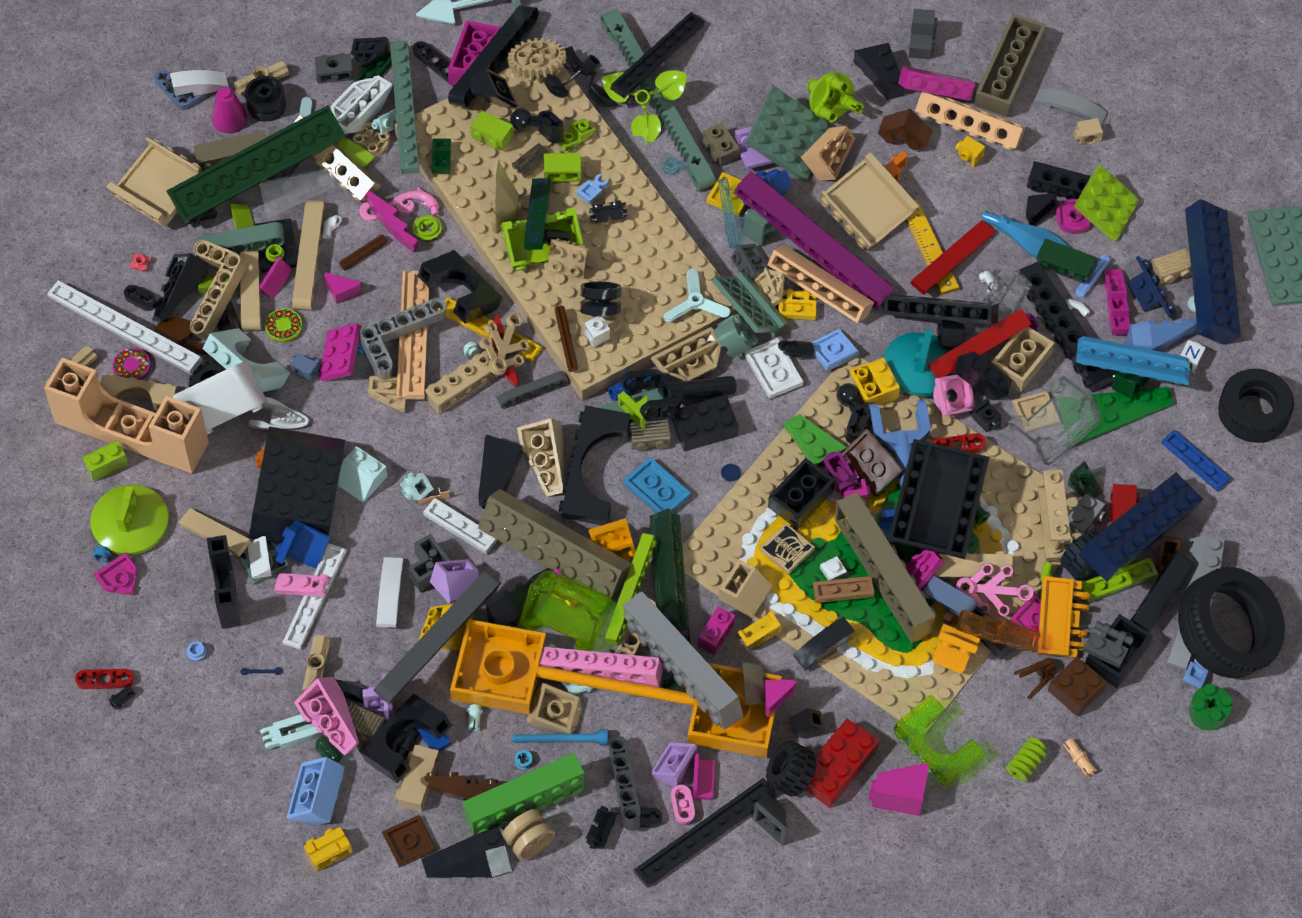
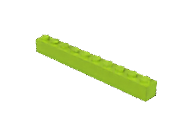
[605,533,657,646]

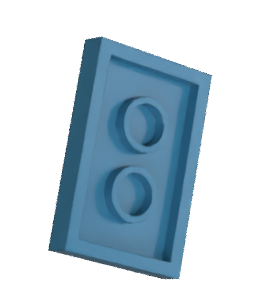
[623,457,691,520]

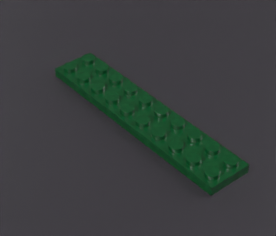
[166,105,346,224]

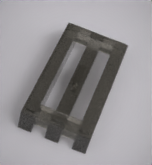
[512,143,550,178]

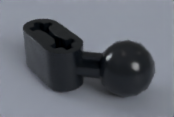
[510,108,564,143]
[836,383,870,444]

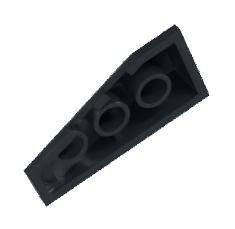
[152,253,208,322]
[486,568,551,628]
[421,827,512,878]

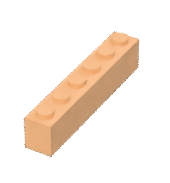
[767,244,874,323]

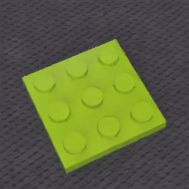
[1074,165,1140,241]

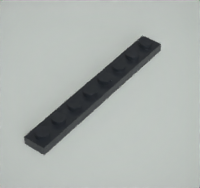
[610,12,705,99]
[634,777,776,888]

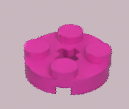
[1056,199,1092,234]

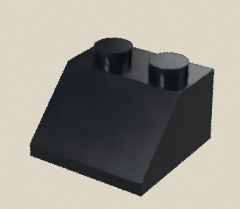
[468,67,518,108]

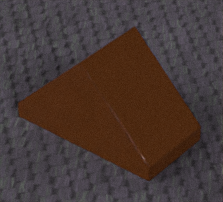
[1156,536,1182,574]

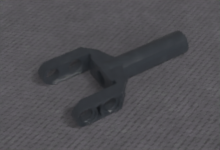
[620,369,737,420]

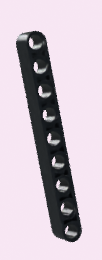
[448,5,539,107]

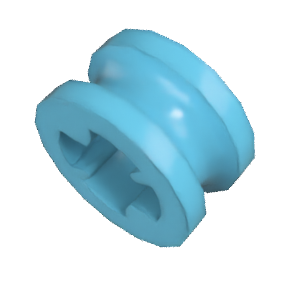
[515,750,533,770]

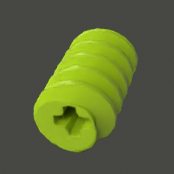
[1005,737,1047,782]

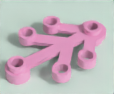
[956,563,1033,616]

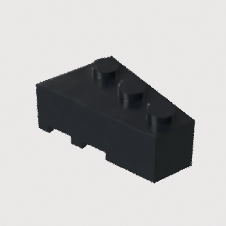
[853,43,905,100]

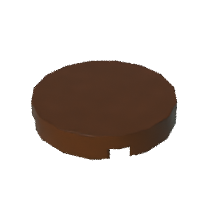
[155,317,193,345]

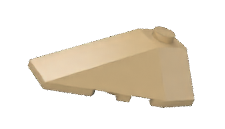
[492,159,522,232]
[517,418,565,497]

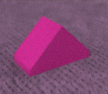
[324,272,362,304]
[764,680,797,717]

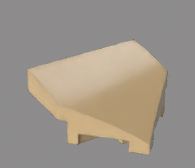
[753,268,785,307]

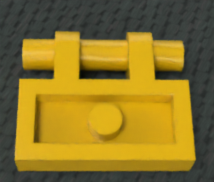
[778,289,816,320]

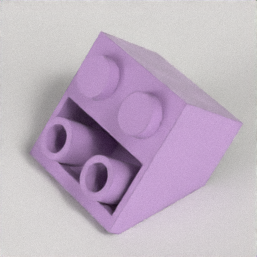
[430,559,479,604]

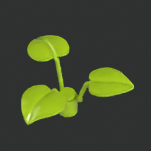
[602,70,687,146]

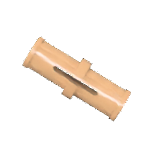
[1063,738,1097,778]

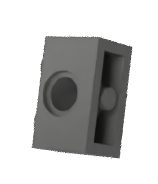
[315,53,353,84]

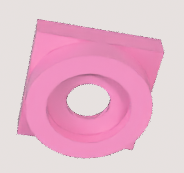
[933,375,976,416]

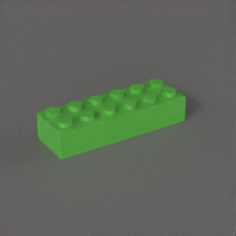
[462,753,585,836]

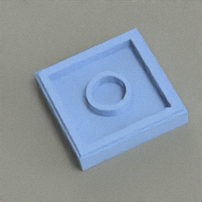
[811,329,860,372]

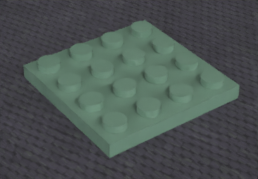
[745,85,831,181]

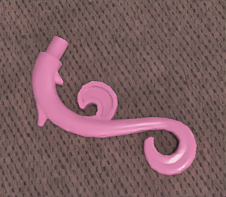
[359,187,439,221]

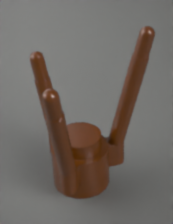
[1014,657,1056,699]

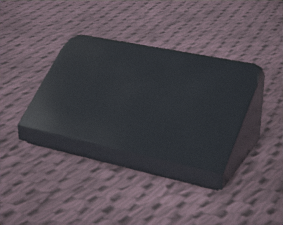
[211,301,243,332]

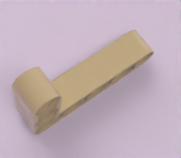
[190,240,247,340]

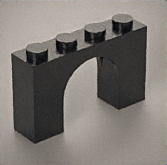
[417,250,502,324]
[207,535,241,629]
[359,693,452,783]

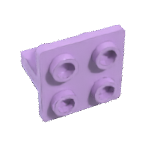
[363,674,394,722]

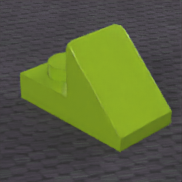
[618,391,648,430]

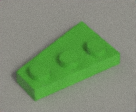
[783,414,847,467]

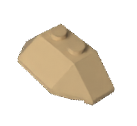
[651,327,721,381]

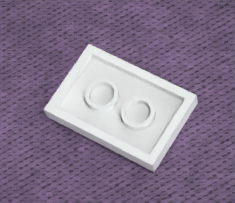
[744,338,803,399]

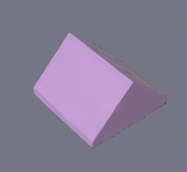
[650,742,697,788]

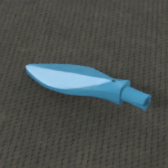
[982,210,1069,258]

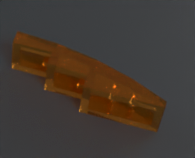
[956,610,1040,653]

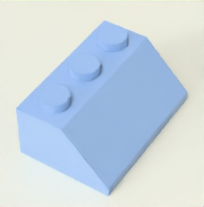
[286,757,345,825]

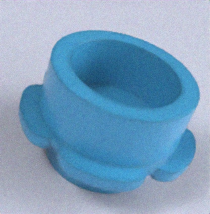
[93,545,112,563]

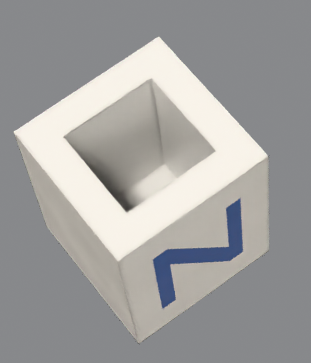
[1180,340,1206,373]

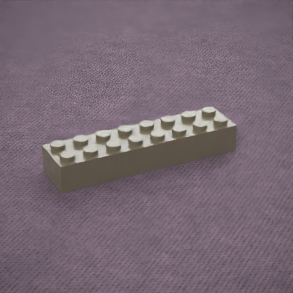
[478,489,632,603]
[834,492,936,644]

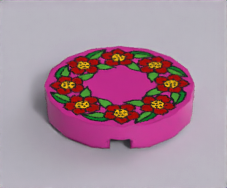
[112,348,151,380]

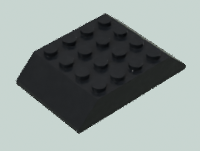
[249,426,345,543]
[888,439,990,559]

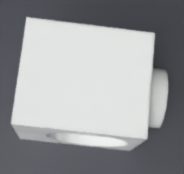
[584,316,610,348]

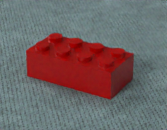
[804,718,879,808]

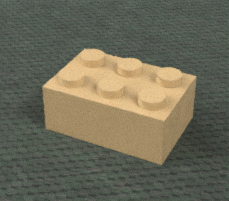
[991,327,1054,393]

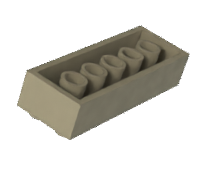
[974,13,1046,117]

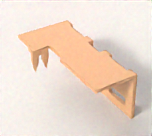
[417,488,450,505]

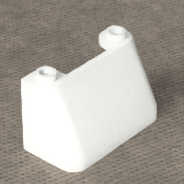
[172,361,267,435]

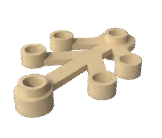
[479,312,529,375]

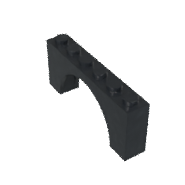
[559,405,631,525]

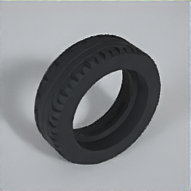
[1178,567,1285,678]

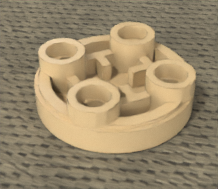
[353,122,390,157]

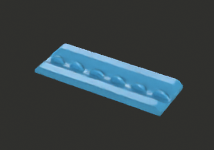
[1076,336,1190,385]

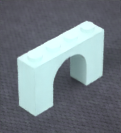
[202,328,290,392]

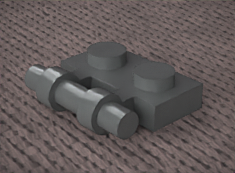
[1083,621,1134,668]

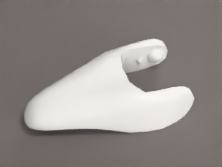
[248,397,309,431]

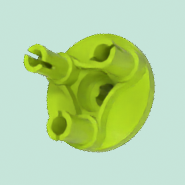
[806,72,864,123]

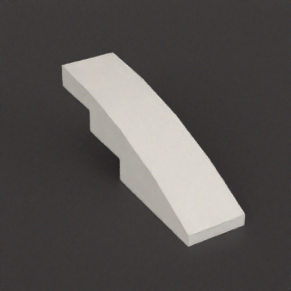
[376,557,403,628]

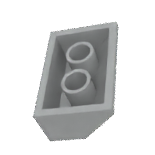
[1176,535,1225,600]

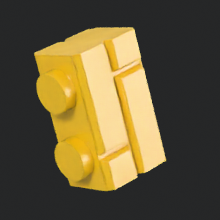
[303,827,353,872]

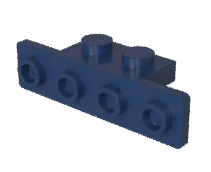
[1128,256,1176,321]

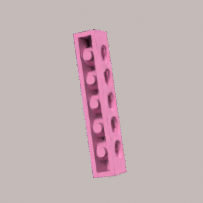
[539,647,663,687]

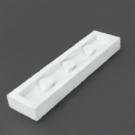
[423,498,498,554]

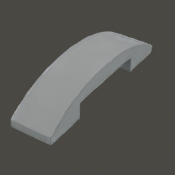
[1033,88,1107,125]

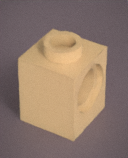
[1073,118,1103,146]

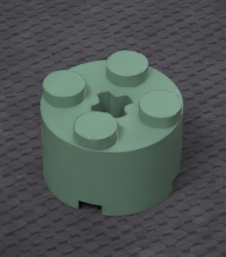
[715,314,758,358]

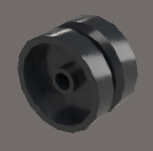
[245,76,286,122]
[580,281,622,316]

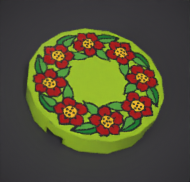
[265,308,303,343]

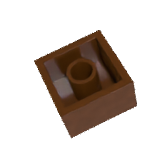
[1048,657,1107,717]

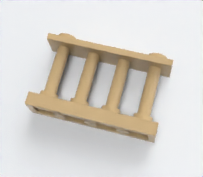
[1038,470,1071,561]

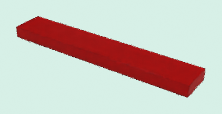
[910,220,995,295]
[927,308,1031,379]

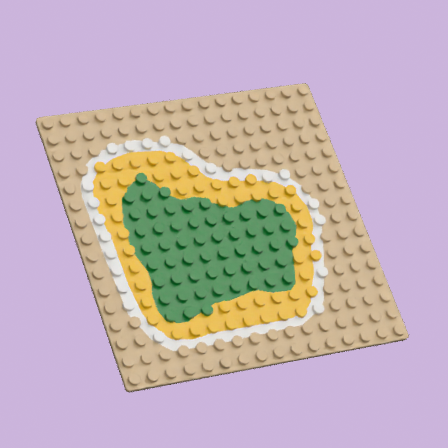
[670,356,1081,736]

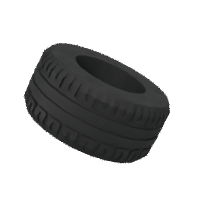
[1218,368,1294,443]

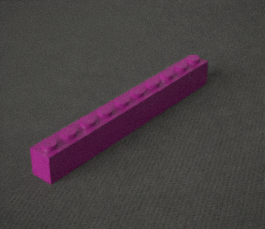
[733,171,894,310]

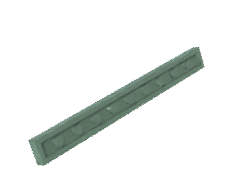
[390,40,420,174]

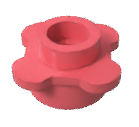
[130,253,151,271]

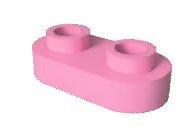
[671,785,695,825]

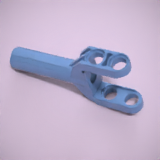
[868,400,931,487]

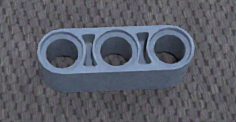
[922,576,978,620]

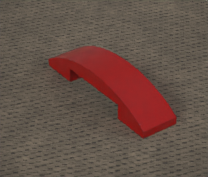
[492,315,520,388]

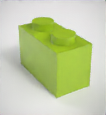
[470,110,514,151]
[544,152,581,182]
[83,440,129,482]

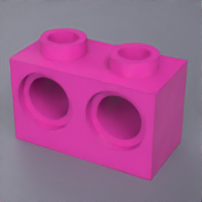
[698,606,735,655]

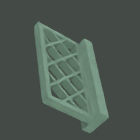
[711,272,788,337]

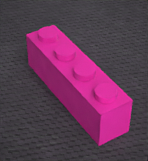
[898,66,975,101]

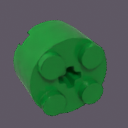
[1189,684,1233,731]

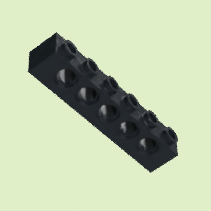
[884,294,999,324]

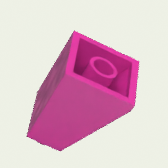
[869,763,929,816]

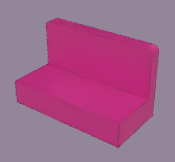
[693,753,715,800]

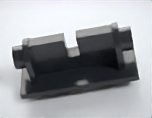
[589,200,628,224]
[586,806,618,849]

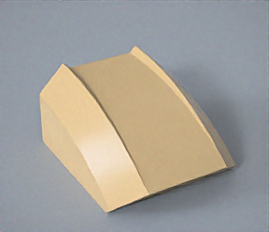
[527,683,581,734]

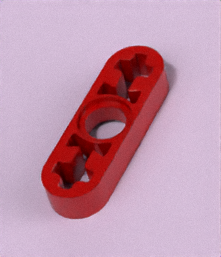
[931,433,986,453]
[75,669,134,689]

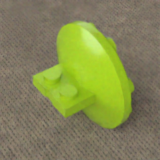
[90,485,169,556]

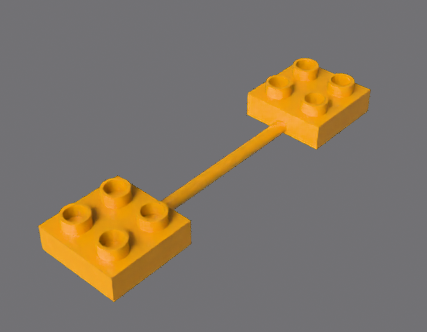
[450,619,782,758]

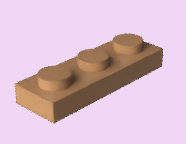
[813,576,874,603]

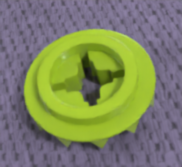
[412,215,442,242]

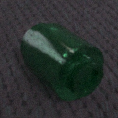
[315,735,344,763]

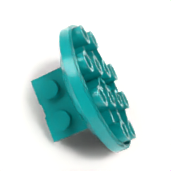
[884,329,957,397]

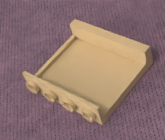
[106,137,202,228]
[819,152,919,251]

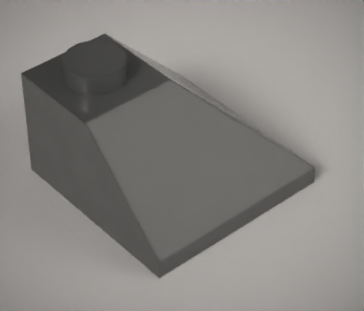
[753,796,787,846]

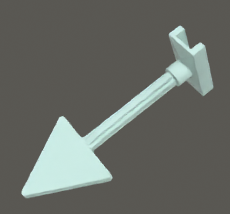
[416,0,521,25]

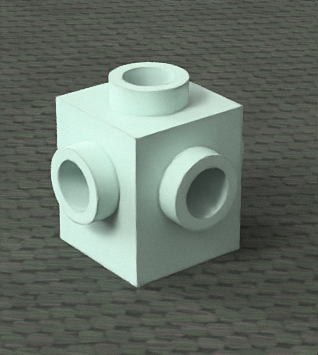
[400,472,434,501]

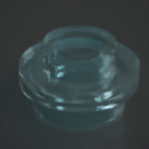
[662,157,680,175]

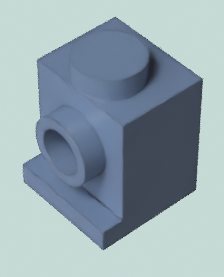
[290,353,321,382]

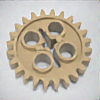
[508,38,566,79]

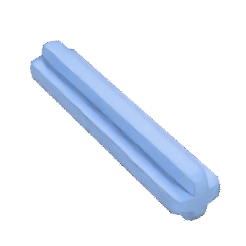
[1075,254,1111,298]

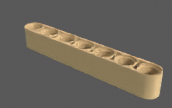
[292,200,325,310]

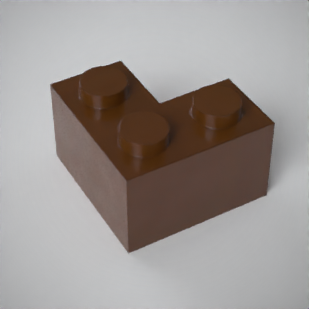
[878,109,933,150]

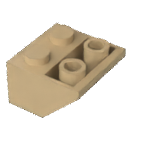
[719,559,772,618]

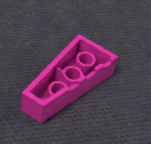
[448,20,501,85]

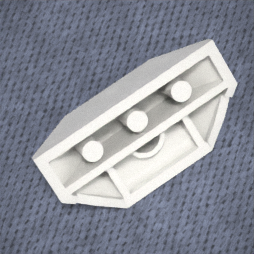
[331,75,393,133]

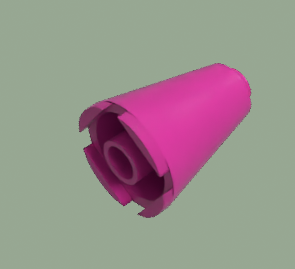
[212,87,248,134]

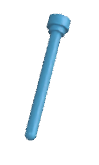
[511,729,608,745]

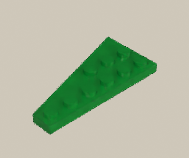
[1058,387,1173,450]

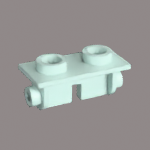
[372,109,397,135]

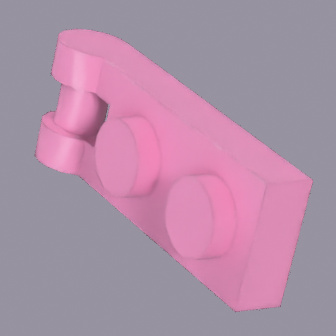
[274,573,331,597]

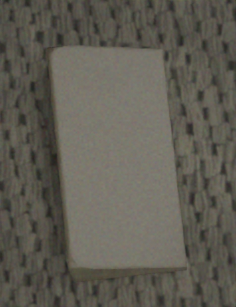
[742,663,765,705]

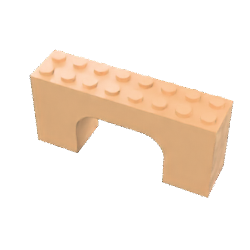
[44,358,209,474]

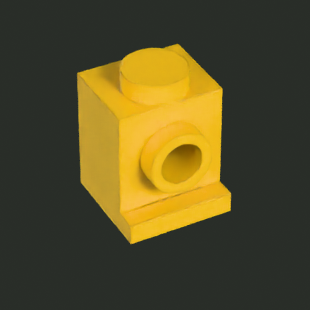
[955,136,985,167]

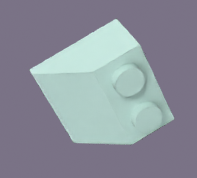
[338,446,388,503]

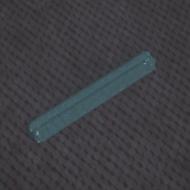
[718,178,739,249]

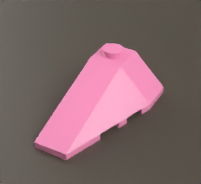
[294,677,359,755]

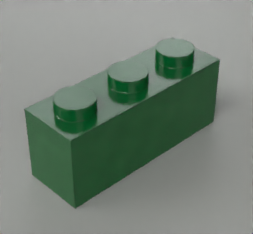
[1036,238,1098,283]

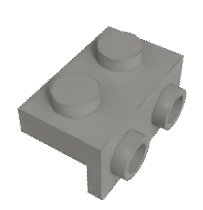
[1068,494,1107,535]

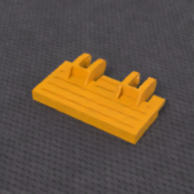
[1037,576,1090,658]

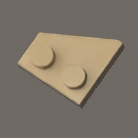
[368,376,406,412]

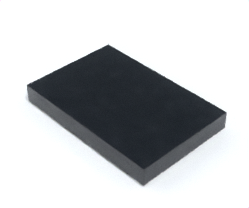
[255,218,298,272]

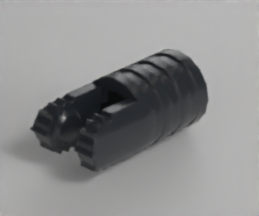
[777,340,814,359]

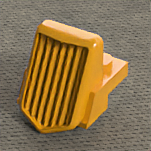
[589,518,636,563]
[932,623,980,673]

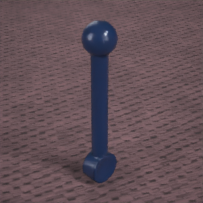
[240,667,282,675]

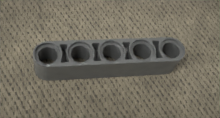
[609,736,641,831]

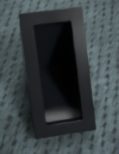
[1026,193,1060,226]

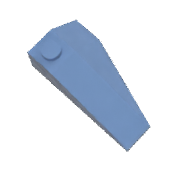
[1125,319,1198,352]

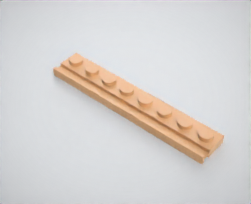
[396,271,429,399]

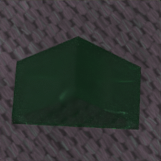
[1067,461,1102,498]

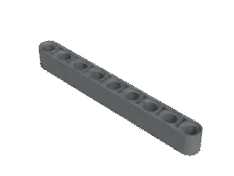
[373,569,502,704]

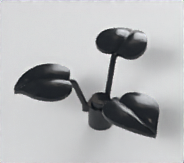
[542,46,618,107]

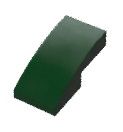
[431,138,451,174]

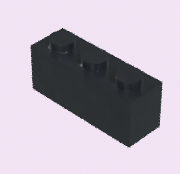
[954,351,1012,400]

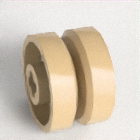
[502,809,555,860]

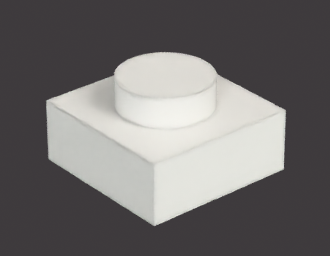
[820,556,847,581]

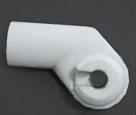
[322,215,342,239]
[979,271,997,296]
[1065,299,1091,318]

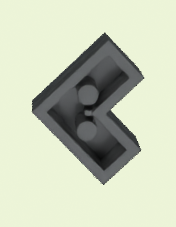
[909,9,938,59]
[408,533,451,592]

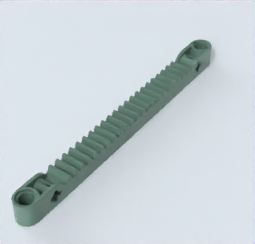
[600,9,716,191]

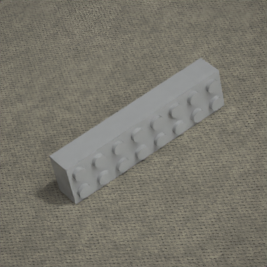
[623,591,743,730]

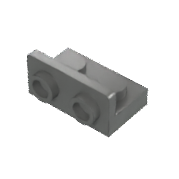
[731,243,771,281]

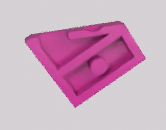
[906,550,944,591]

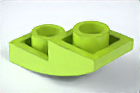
[557,118,596,152]
[337,138,374,169]

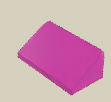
[259,257,292,299]

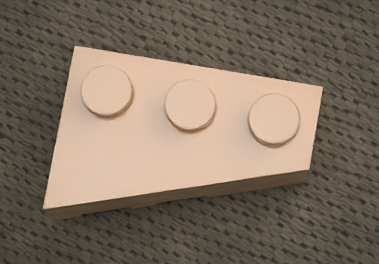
[801,126,855,181]

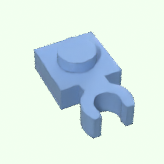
[576,174,609,205]
[1182,658,1208,688]

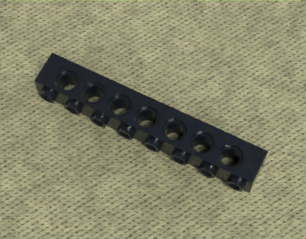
[1017,261,1113,393]

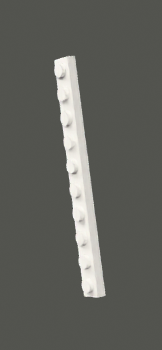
[47,280,203,375]

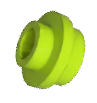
[266,244,284,262]

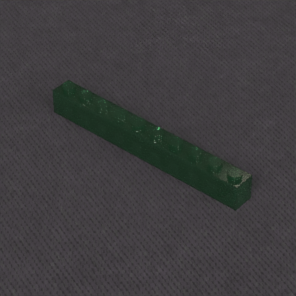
[649,508,691,692]

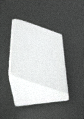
[248,536,272,579]

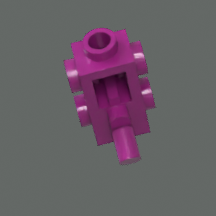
[822,450,861,495]

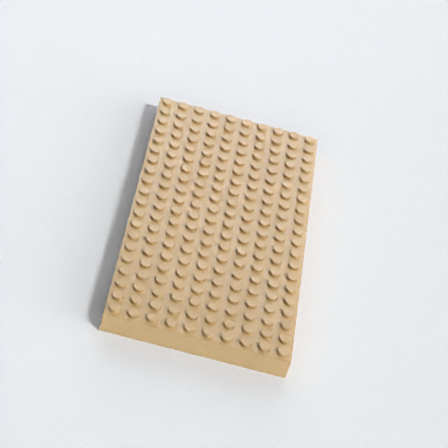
[394,66,742,401]

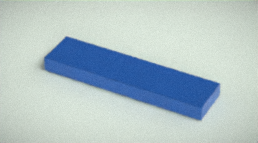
[1161,430,1231,492]

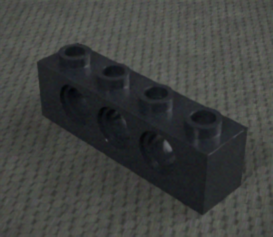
[1027,161,1091,200]

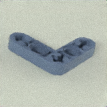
[155,70,214,110]

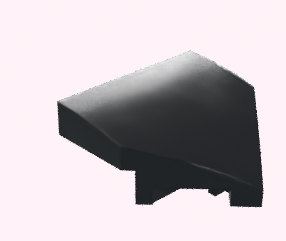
[350,37,389,67]

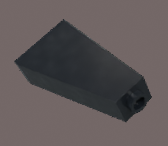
[478,434,523,509]

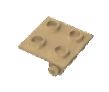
[548,238,590,279]

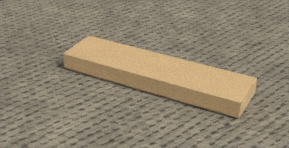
[178,508,251,557]

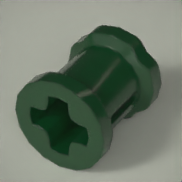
[975,502,991,526]

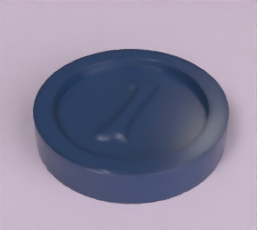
[721,464,740,481]

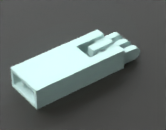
[260,714,325,750]

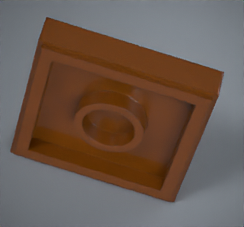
[382,815,436,868]

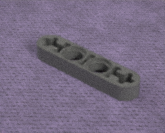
[497,371,569,409]

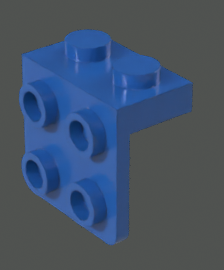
[275,520,330,568]

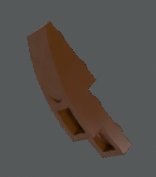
[421,772,504,801]

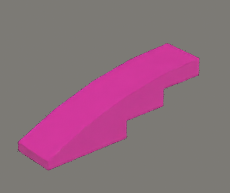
[366,190,418,252]
[1103,269,1131,335]

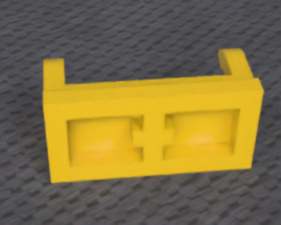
[738,611,783,651]

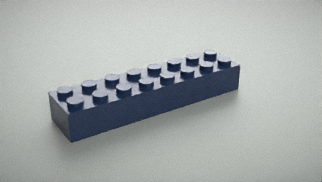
[1185,199,1241,345]
[1079,472,1204,582]

